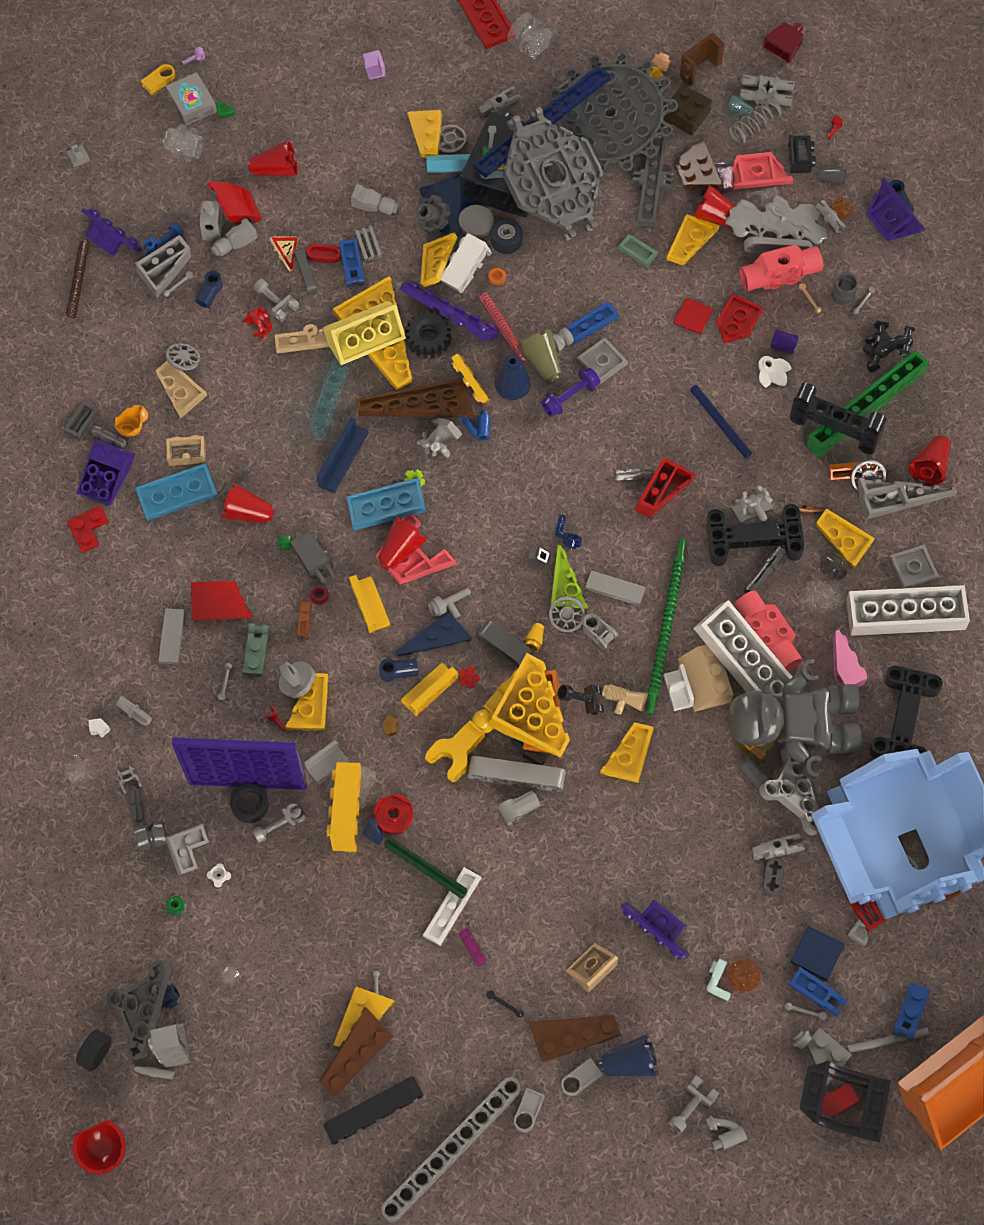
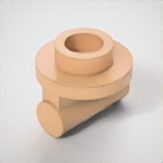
[652,52,671,72]

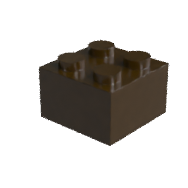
[664,84,712,136]

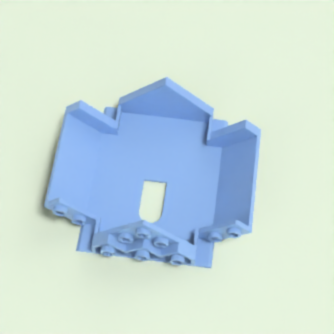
[811,749,984,920]

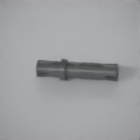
[743,546,786,593]

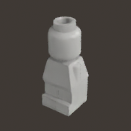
[351,184,399,215]
[211,218,257,257]

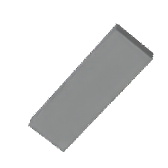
[585,570,646,606]
[158,608,185,665]

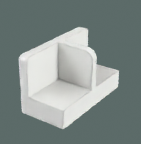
[663,664,694,711]

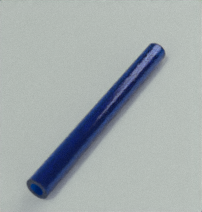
[690,385,752,458]

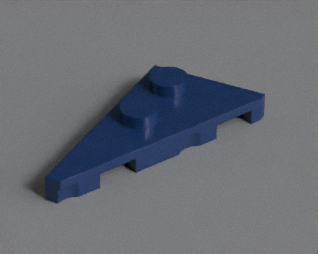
[396,612,472,656]

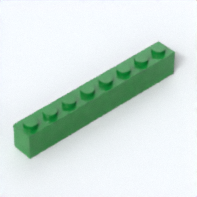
[806,350,929,458]

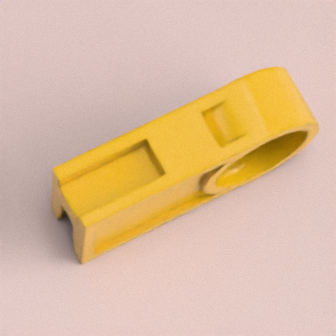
[141,64,175,95]

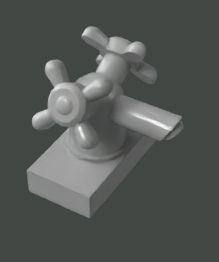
[417,417,462,458]
[731,485,773,524]

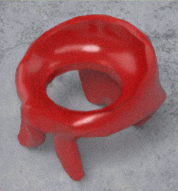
[242,307,272,340]

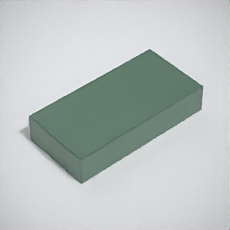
[618,234,658,267]

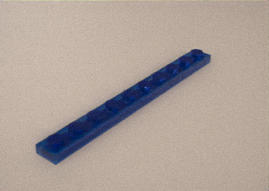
[473,66,611,178]

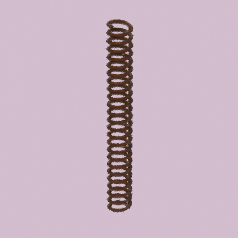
[66,240,90,318]

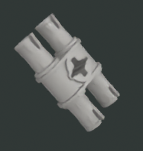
[740,74,795,107]

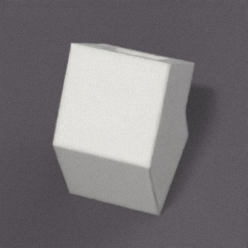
[88,718,110,738]

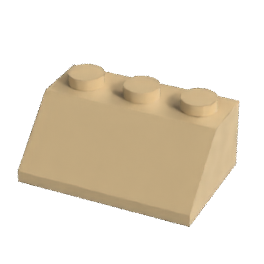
[678,645,734,712]

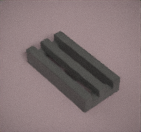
[63,401,99,440]

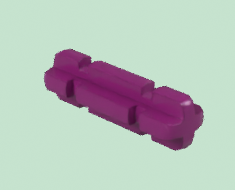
[459,928,487,966]

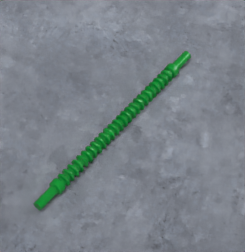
[646,538,687,715]

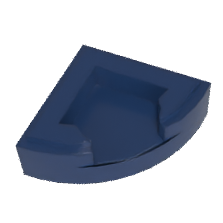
[363,817,383,845]

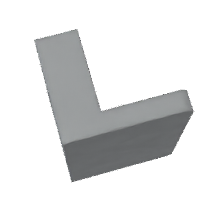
[304,740,349,784]

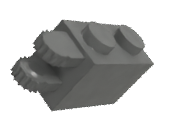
[290,531,336,584]

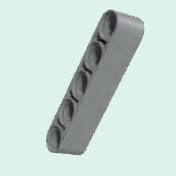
[467,756,566,792]

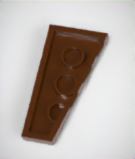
[319,1007,393,1097]

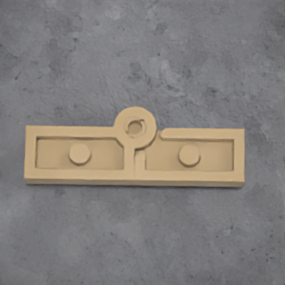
[274,324,330,354]

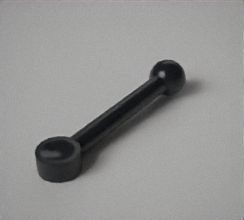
[487,991,524,1017]

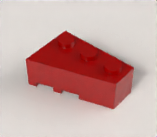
[634,457,696,519]

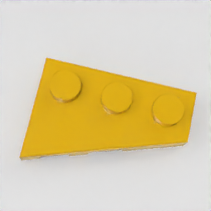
[407,110,442,158]
[667,214,720,266]
[420,233,457,288]
[451,353,490,404]
[816,509,875,569]
[285,673,329,731]
[600,722,654,783]

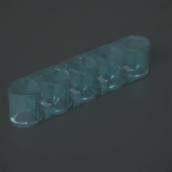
[309,356,350,440]

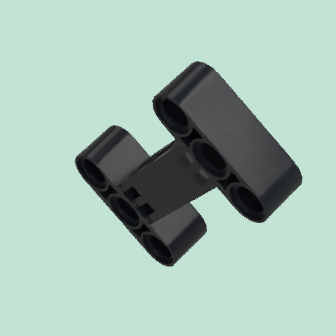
[790,382,887,455]
[706,504,804,566]
[869,666,943,759]

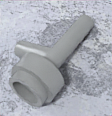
[428,588,471,619]

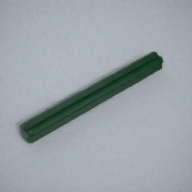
[384,837,468,899]

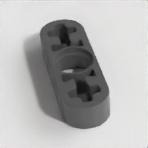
[294,248,317,295]

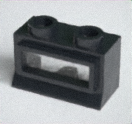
[788,134,816,173]

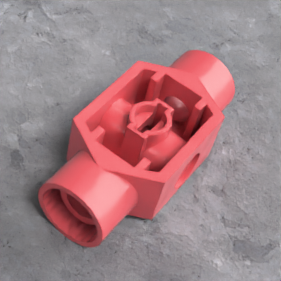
[740,244,823,292]
[734,591,803,672]

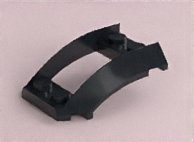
[799,1061,891,1142]

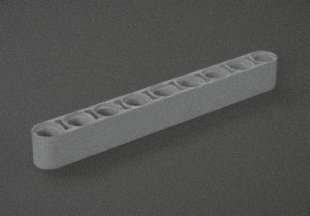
[381,1077,520,1222]

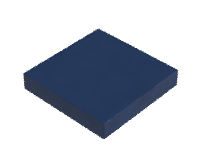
[790,926,845,981]

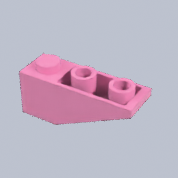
[833,630,867,688]

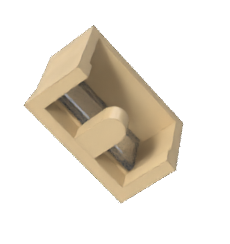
[166,435,206,466]

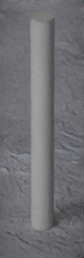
[847,1028,929,1053]

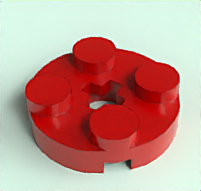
[374,794,414,834]

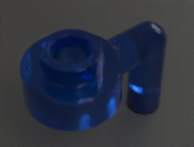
[555,514,582,550]

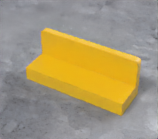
[349,575,390,633]
[401,663,458,716]

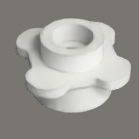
[207,864,231,887]

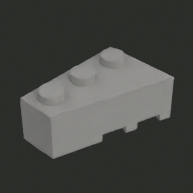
[135,235,191,298]

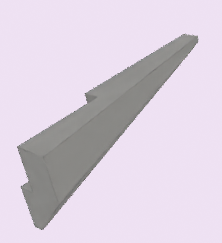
[858,478,957,520]

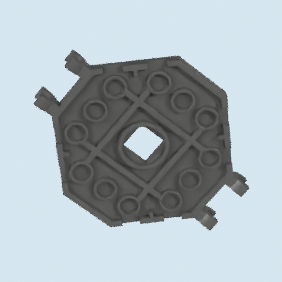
[502,106,603,241]

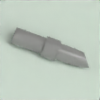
[134,1065,174,1080]

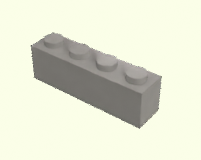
[148,1023,191,1068]

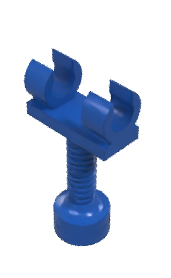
[143,223,184,257]

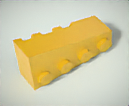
[327,762,362,852]

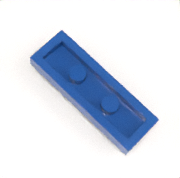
[565,301,619,345]

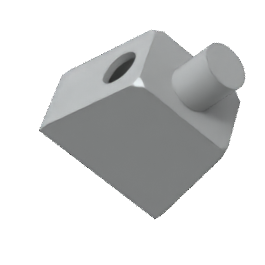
[200,201,223,241]

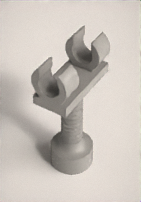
[253,279,299,323]
[252,803,306,843]
[668,1076,720,1133]

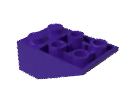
[77,440,135,506]

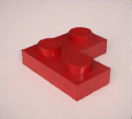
[66,505,109,554]

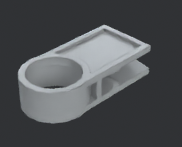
[561,1058,602,1097]
[514,1088,545,1133]

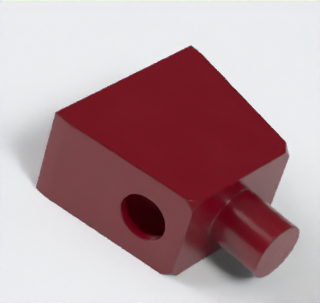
[763,23,803,64]

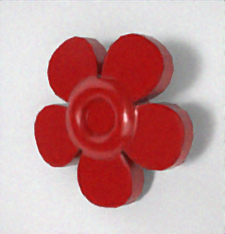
[459,666,480,689]

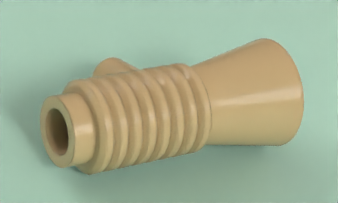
[602,684,648,715]

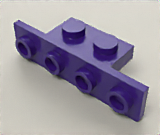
[81,208,142,255]
[621,900,690,959]

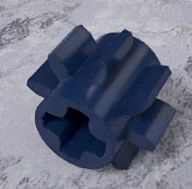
[156,984,180,1009]

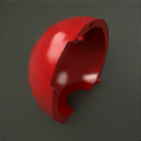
[72,1120,127,1175]

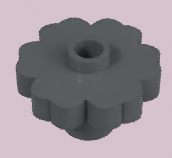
[417,195,451,232]

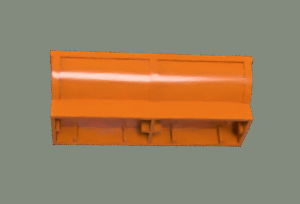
[897,1015,984,1151]

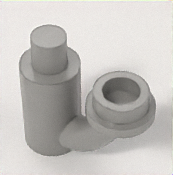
[705,1115,747,1150]

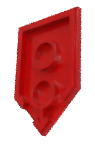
[716,293,764,343]

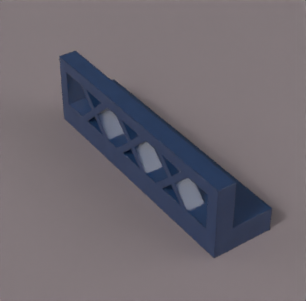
[317,417,368,493]

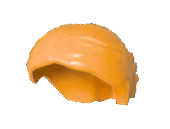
[115,405,148,437]

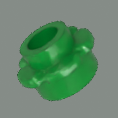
[276,536,293,550]
[166,896,186,915]

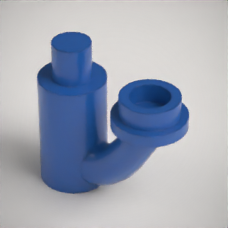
[459,410,490,440]

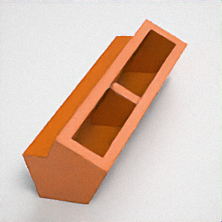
[827,462,877,480]

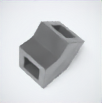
[528,547,549,565]

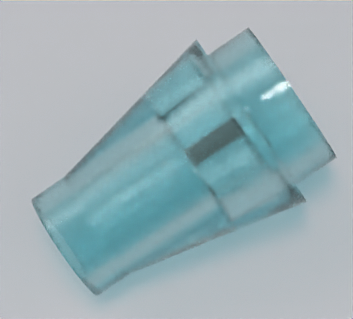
[727,95,754,116]

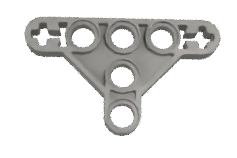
[759,746,819,836]

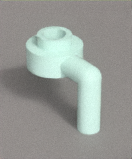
[707,959,731,1001]

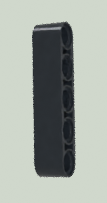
[323,1076,424,1145]

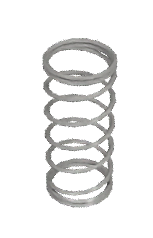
[729,98,782,145]

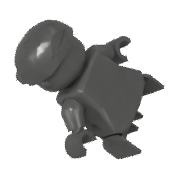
[728,659,861,779]

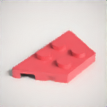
[725,152,793,191]

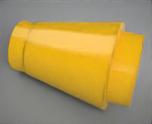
[523,623,544,653]

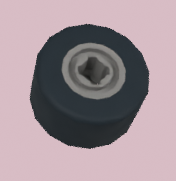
[490,219,523,254]

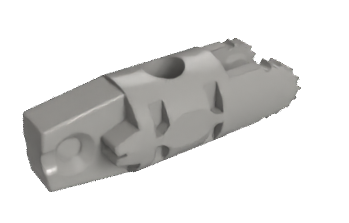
[478,86,521,117]
[752,833,805,860]

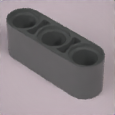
[476,620,532,668]

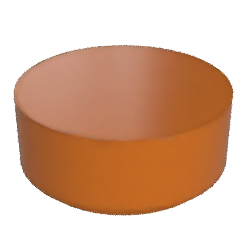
[488,268,506,286]

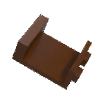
[680,32,724,86]

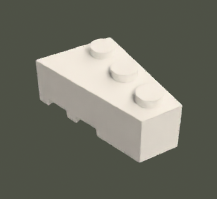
[440,233,492,293]

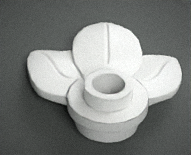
[758,356,791,388]

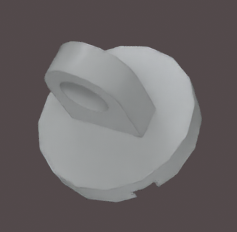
[279,662,315,698]

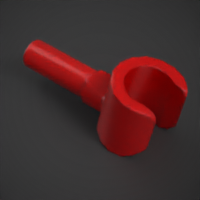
[827,115,843,139]
[264,706,286,732]

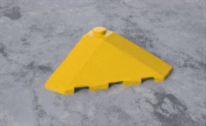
[487,653,570,757]

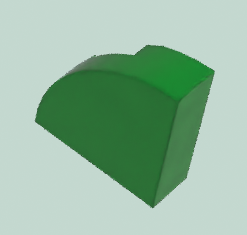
[215,102,236,119]

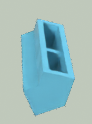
[427,154,470,173]

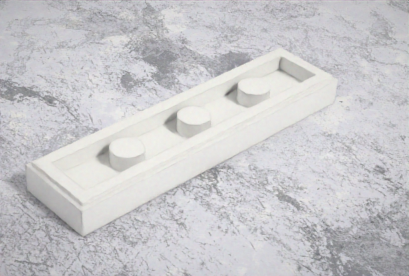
[423,867,481,946]

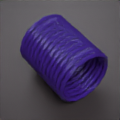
[770,329,799,354]

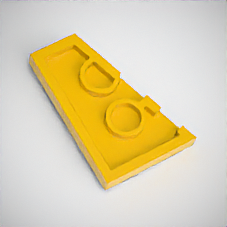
[333,987,395,1047]

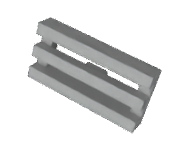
[355,226,382,262]

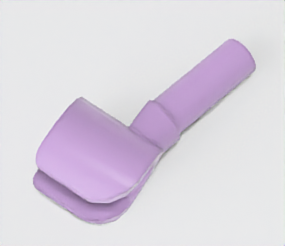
[182,47,205,65]

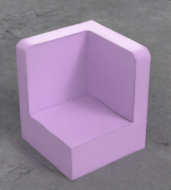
[363,50,386,80]

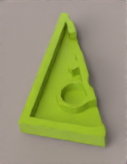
[551,545,588,612]

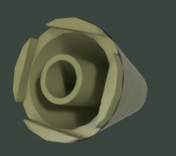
[518,329,562,383]

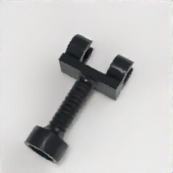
[557,684,604,715]

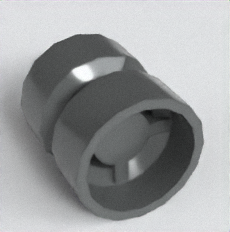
[832,272,858,305]
[134,820,167,852]

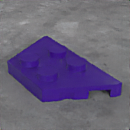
[866,178,926,241]

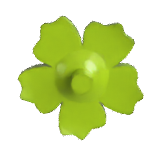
[404,469,425,487]

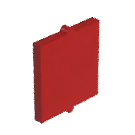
[673,297,714,334]

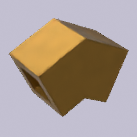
[382,714,399,738]

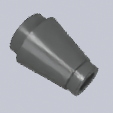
[819,167,846,185]

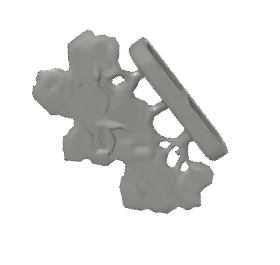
[725,195,827,254]

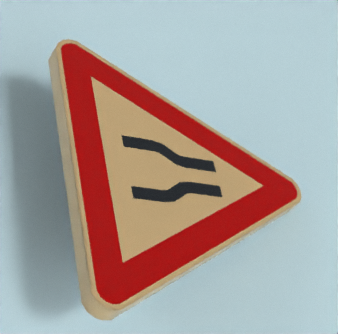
[270,237,298,271]

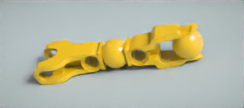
[425,669,518,782]

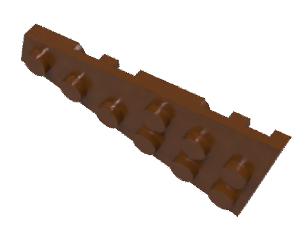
[355,378,474,418]

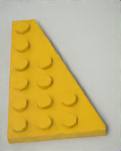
[332,276,412,391]

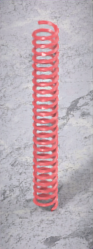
[478,292,527,364]

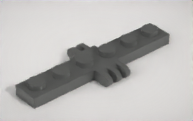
[631,136,674,227]

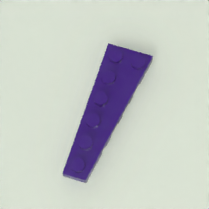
[400,281,500,341]

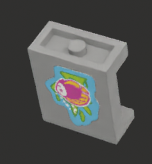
[166,72,217,126]

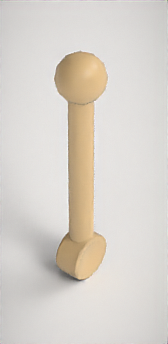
[799,283,821,314]

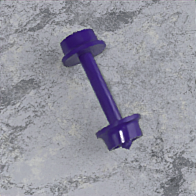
[541,368,600,417]

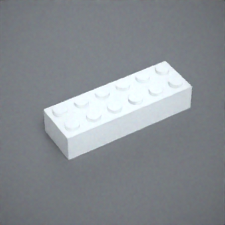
[846,585,970,636]
[693,600,803,698]

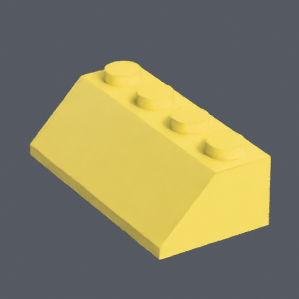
[323,301,406,365]

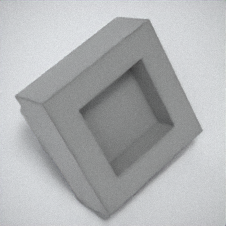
[66,144,90,168]

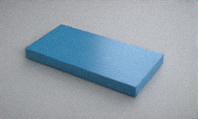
[135,463,218,521]
[347,478,427,531]

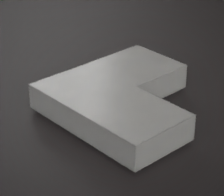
[165,824,209,875]

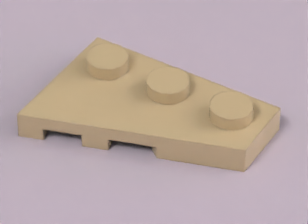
[155,361,207,419]

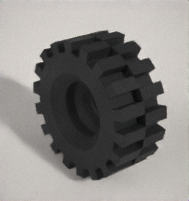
[405,310,451,358]

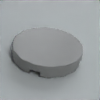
[459,205,494,238]

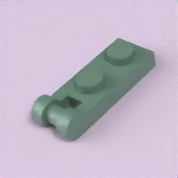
[242,623,269,676]

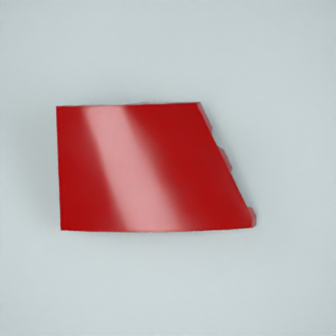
[207,182,262,224]
[191,581,252,621]

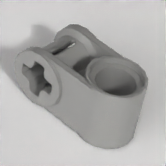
[582,613,618,650]

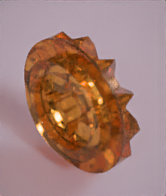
[728,959,761,992]

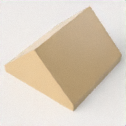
[566,943,618,993]

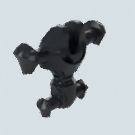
[863,320,915,373]

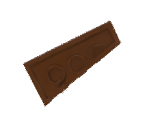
[529,1015,621,1062]

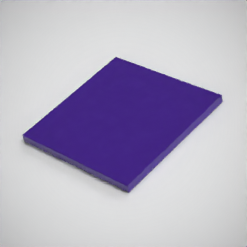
[172,737,307,790]

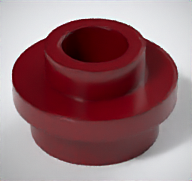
[310,586,329,605]

